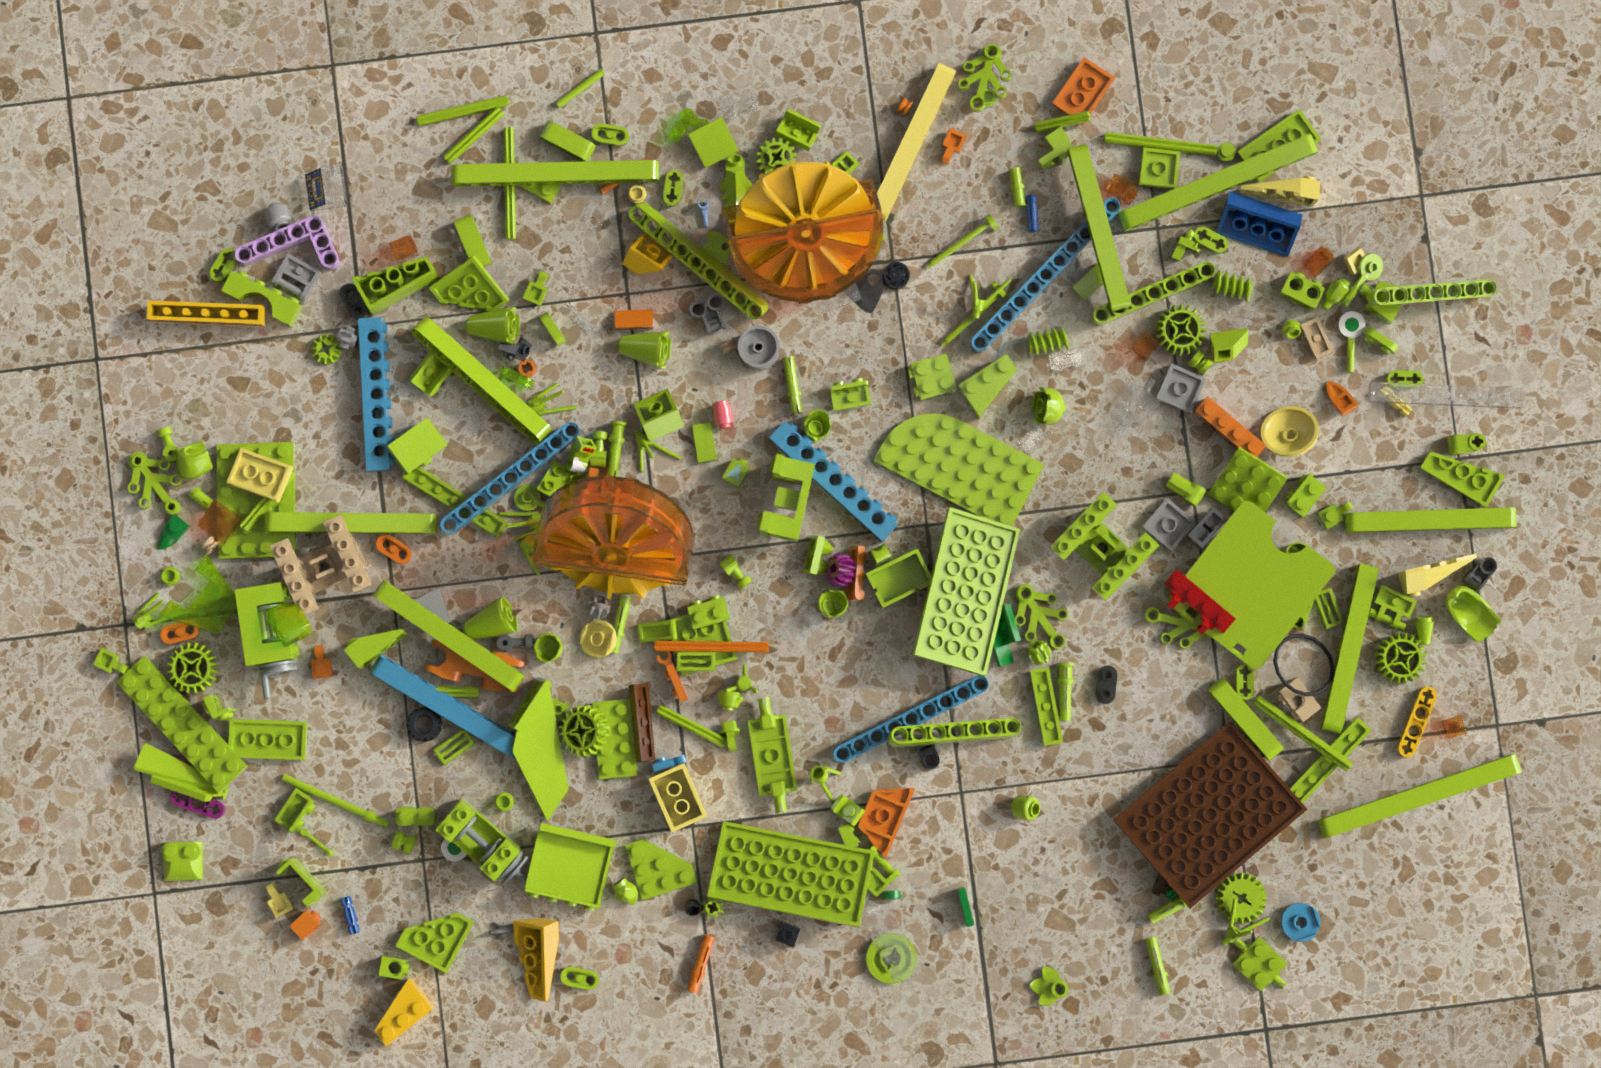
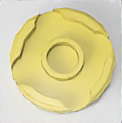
[580,620,617,658]

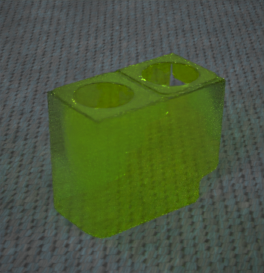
[266,601,312,647]

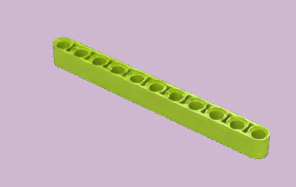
[1117,134,1318,231]
[451,160,659,187]
[1317,754,1522,839]

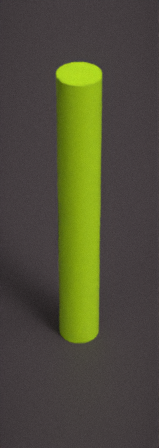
[555,69,605,108]

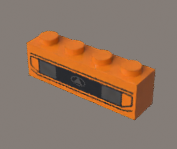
[1193,396,1266,457]

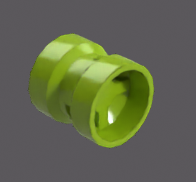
[1188,350,1214,376]
[391,831,416,855]

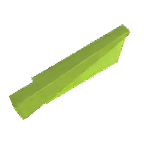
[133,743,229,802]

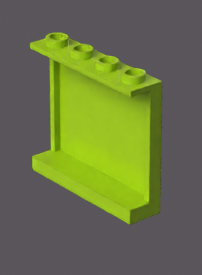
[524,822,617,911]

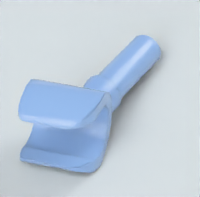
[698,199,709,227]

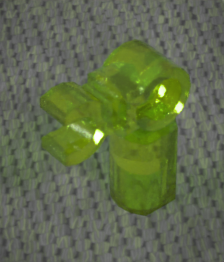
[666,108,709,144]

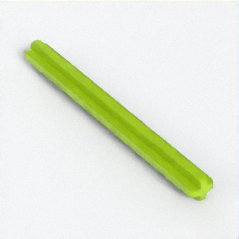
[503,127,516,240]
[1104,132,1217,156]
[1254,696,1353,772]

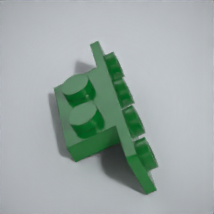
[993,603,1021,667]

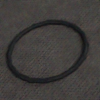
[1273,633,1334,696]

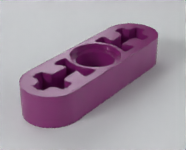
[170,791,226,819]

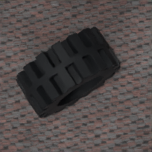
[406,707,442,742]

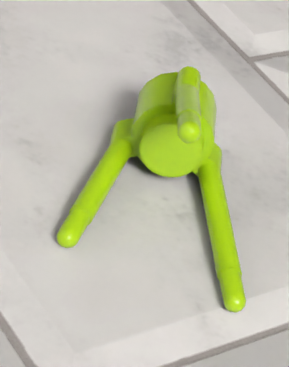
[528,383,578,416]
[499,511,546,542]
[519,535,552,575]
[132,593,183,629]
[725,664,758,693]
[808,765,841,804]

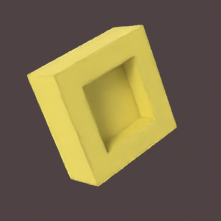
[1343,248,1364,275]

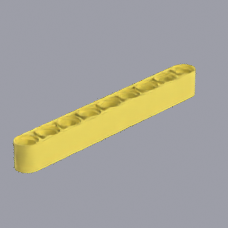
[871,63,956,222]

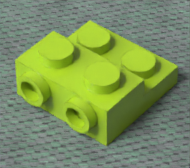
[907,354,957,401]

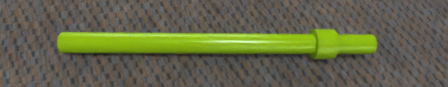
[281,774,390,828]

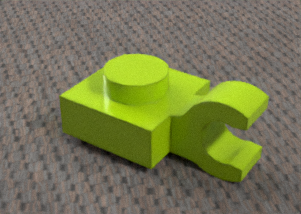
[523,271,549,306]
[1317,501,1353,529]
[93,647,131,674]

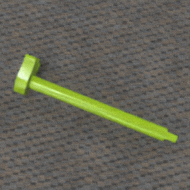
[926,213,999,268]
[941,281,1007,346]

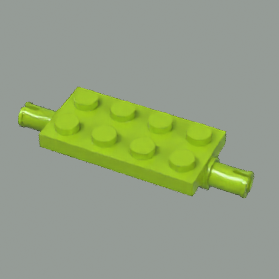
[748,697,798,814]

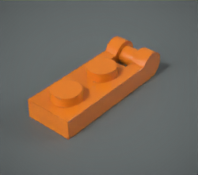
[845,546,866,601]

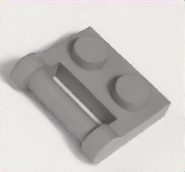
[271,253,322,302]

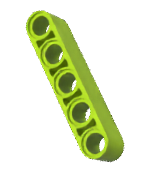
[1207,677,1284,762]

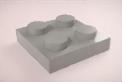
[1156,363,1207,414]
[1142,498,1196,552]

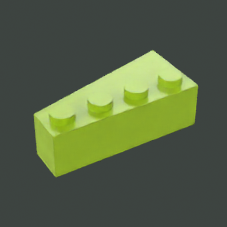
[352,256,440,315]

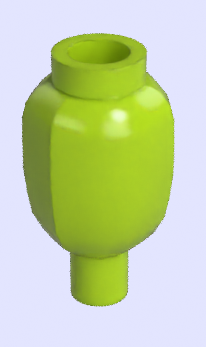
[1323,277,1350,311]

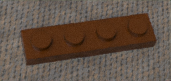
[629,683,656,762]

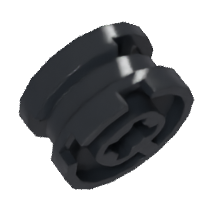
[882,262,910,290]

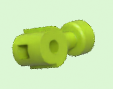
[156,426,178,463]
[590,431,608,467]
[719,553,753,590]

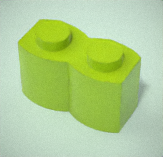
[395,806,437,826]

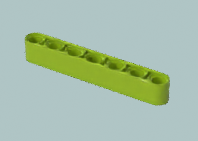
[1091,262,1215,326]
[1367,279,1497,306]
[888,718,1021,747]

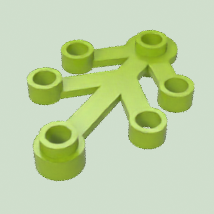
[958,44,1011,113]
[127,452,182,515]
[1014,584,1068,649]
[1144,606,1212,649]

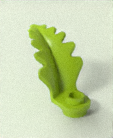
[719,154,752,219]

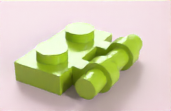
[1369,585,1417,631]

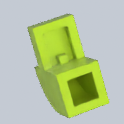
[1037,127,1071,170]

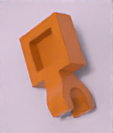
[941,128,967,165]
[311,645,333,679]

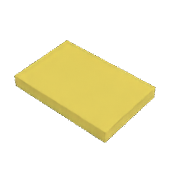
[226,448,294,503]

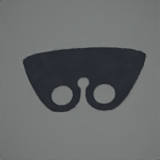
[834,253,884,313]

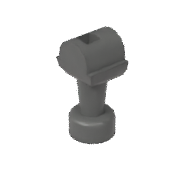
[497,634,534,652]

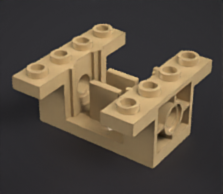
[270,515,373,617]

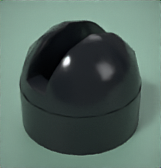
[685,899,701,916]

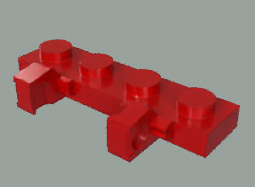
[1164,569,1236,635]

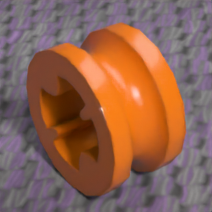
[896,97,913,117]
[518,359,536,377]

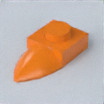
[1326,381,1358,417]

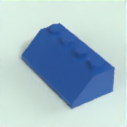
[1216,191,1303,257]

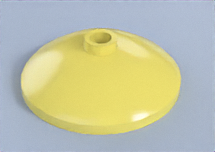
[1261,406,1319,457]

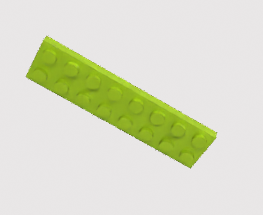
[117,655,248,793]

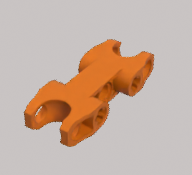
[425,639,525,693]

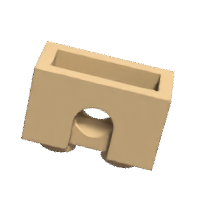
[1277,677,1321,722]

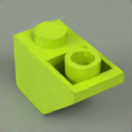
[1209,328,1248,363]

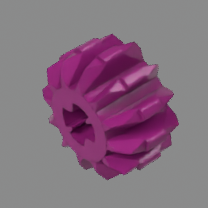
[826,554,856,586]

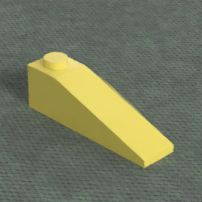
[1238,176,1320,207]
[1398,554,1477,597]

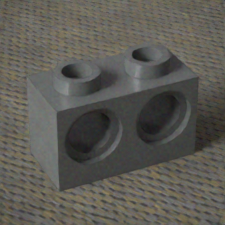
[1185,507,1228,550]

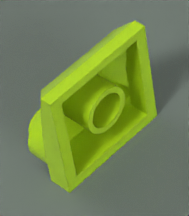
[161,841,203,881]

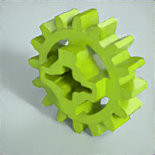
[756,138,797,175]

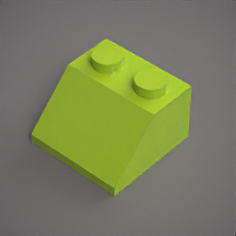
[633,388,684,442]

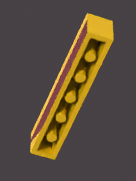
[147,300,267,327]

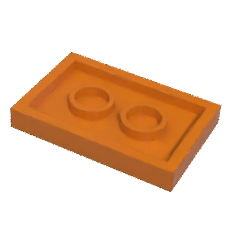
[1052,57,1115,125]

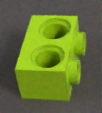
[1278,271,1325,312]

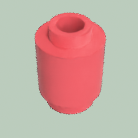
[712,401,734,430]

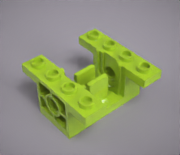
[757,453,815,542]
[1049,492,1160,601]

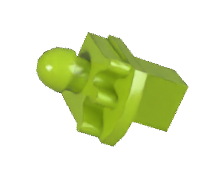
[1172,229,1200,261]

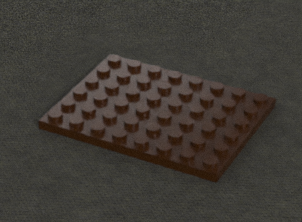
[1113,721,1308,909]

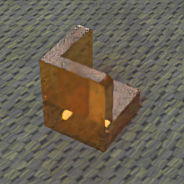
[389,235,419,261]
[1130,329,1159,361]

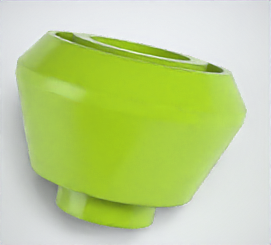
[717,690,743,711]

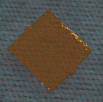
[198,499,241,544]

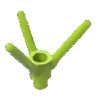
[969,274,1011,319]
[634,429,681,472]
[1221,899,1270,946]

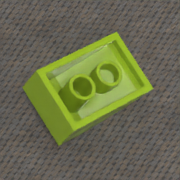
[344,629,409,669]

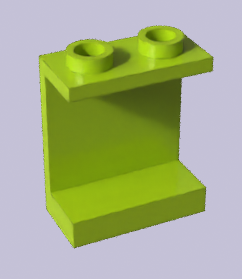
[276,858,327,907]

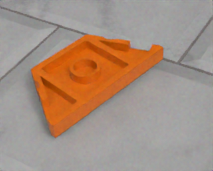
[858,788,915,858]

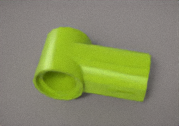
[1165,472,1206,507]

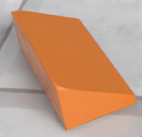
[615,309,653,330]

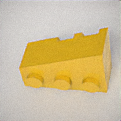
[374,978,435,1046]

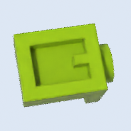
[831,794,865,827]

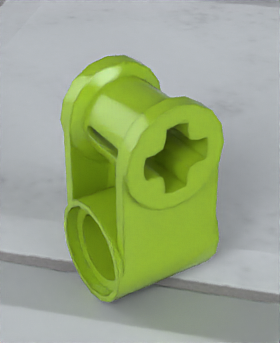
[1447,433,1486,455]

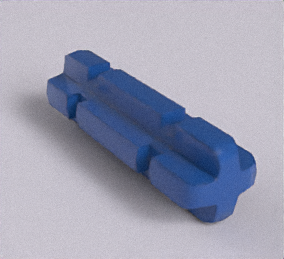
[1026,195,1039,232]
[340,896,360,935]

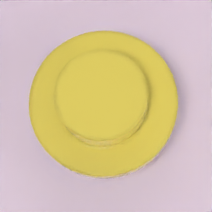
[628,185,647,204]

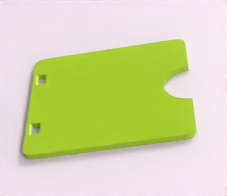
[1168,501,1335,669]

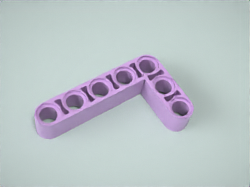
[235,216,340,270]

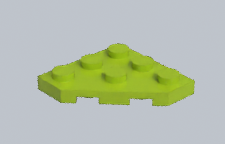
[429,255,509,311]
[625,839,698,900]
[396,912,475,973]

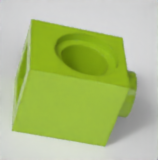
[379,955,410,980]

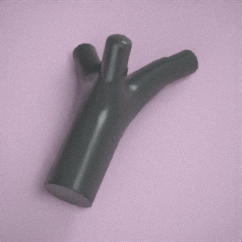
[489,922,514,940]

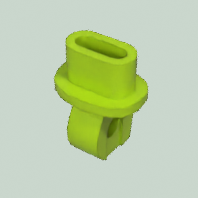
[720,721,740,752]

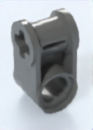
[1461,557,1497,593]

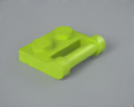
[868,845,901,897]

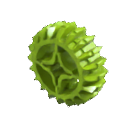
[1155,304,1207,356]
[1375,633,1427,684]
[167,642,219,694]
[559,705,610,757]

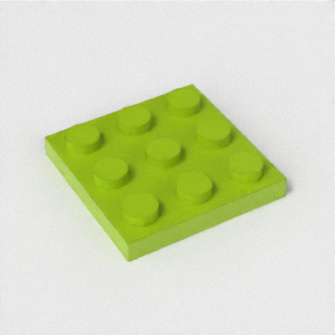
[1208,446,1288,512]
[666,614,738,676]

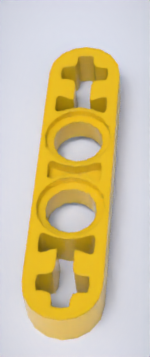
[1397,687,1437,758]

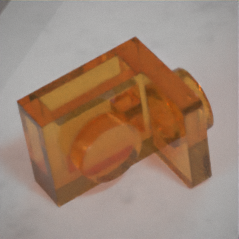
[1105,174,1138,205]
[1302,246,1335,278]

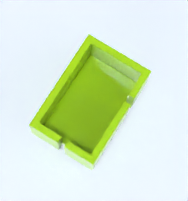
[865,548,931,609]

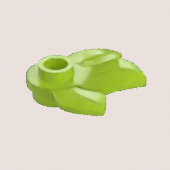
[701,231,736,266]
[1030,967,1068,1006]

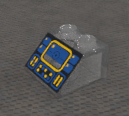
[305,165,348,212]

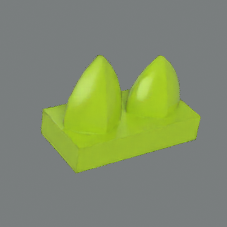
[802,535,833,575]

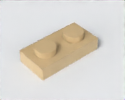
[1301,317,1334,360]

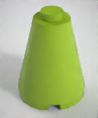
[465,307,520,345]
[617,331,672,369]
[462,597,519,640]

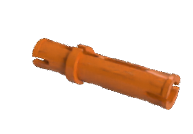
[686,934,715,994]

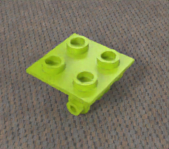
[536,460,586,504]

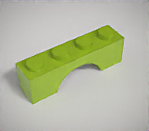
[221,270,303,327]

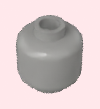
[264,202,292,231]

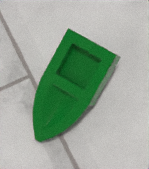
[157,514,191,550]

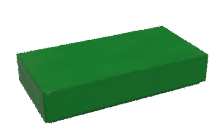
[957,887,974,927]

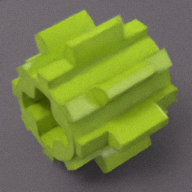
[1026,640,1052,665]

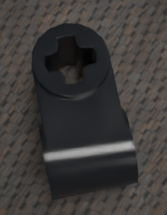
[914,737,940,770]

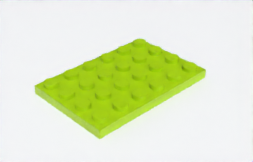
[216,442,297,559]

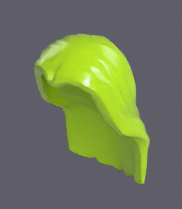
[1445,586,1502,643]

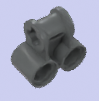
[689,293,726,336]

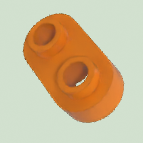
[376,534,412,564]
[160,620,200,644]

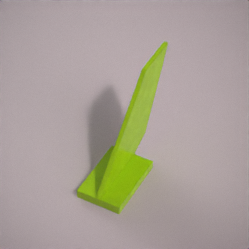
[507,677,569,822]

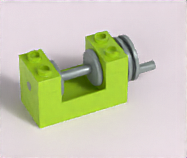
[235,582,300,699]
[435,797,528,887]

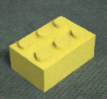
[649,763,708,832]

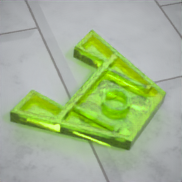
[159,555,237,634]

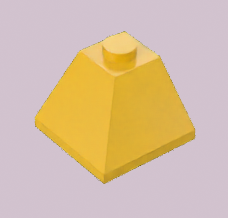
[622,232,674,274]

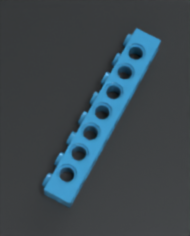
[358,317,395,472]
[769,421,898,542]

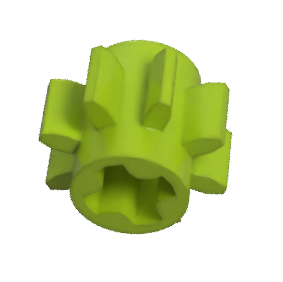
[702,898,724,919]

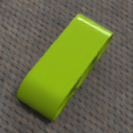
[539,120,596,161]
[454,214,492,267]

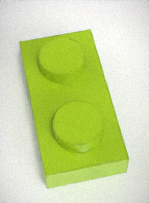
[519,184,561,204]

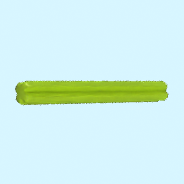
[416,95,509,126]

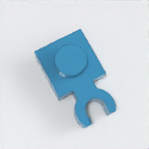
[652,755,686,772]

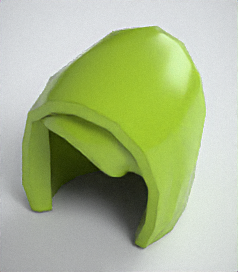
[177,441,213,479]

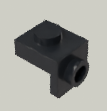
[498,337,532,362]

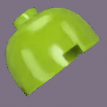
[1032,387,1066,425]

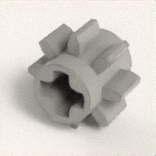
[336,326,359,351]
[586,595,611,619]

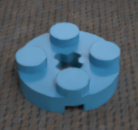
[1281,903,1321,942]

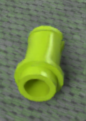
[189,487,214,510]

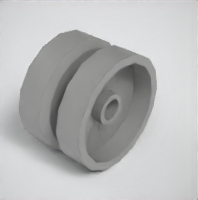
[738,326,780,371]

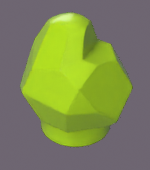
[612,877,638,905]

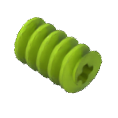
[1210,270,1253,302]
[1027,327,1069,356]

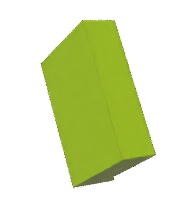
[386,417,448,475]

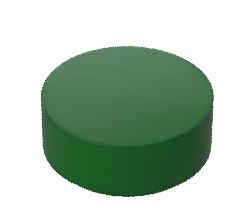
[882,891,901,900]

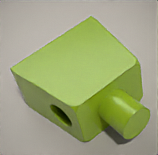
[1359,281,1402,325]

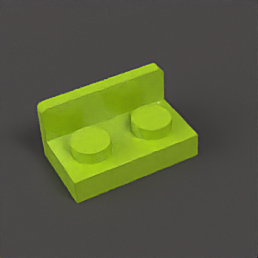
[1285,472,1327,518]

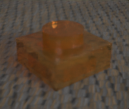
[1441,715,1467,739]

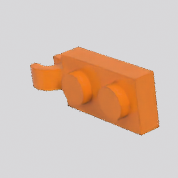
[657,651,688,702]

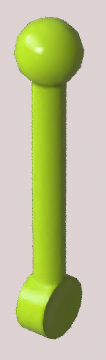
[300,828,334,856]

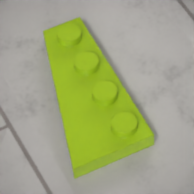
[1419,451,1506,508]

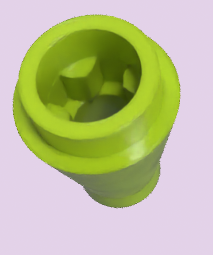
[1415,616,1434,645]

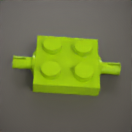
[1232,936,1288,991]

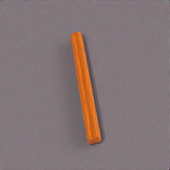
[654,641,769,653]

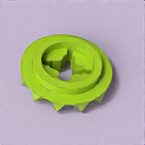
[311,334,342,365]

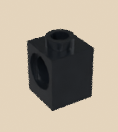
[776,921,801,947]

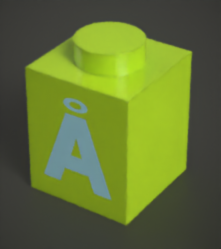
[722,457,750,489]

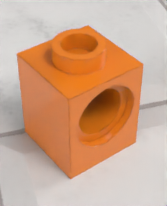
[289,909,322,940]

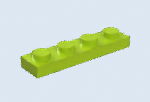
[1029,667,1063,746]

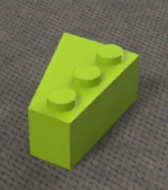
[958,354,1017,420]

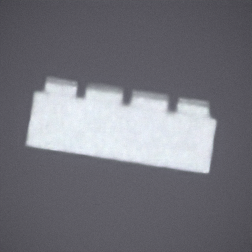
[862,903,923,982]

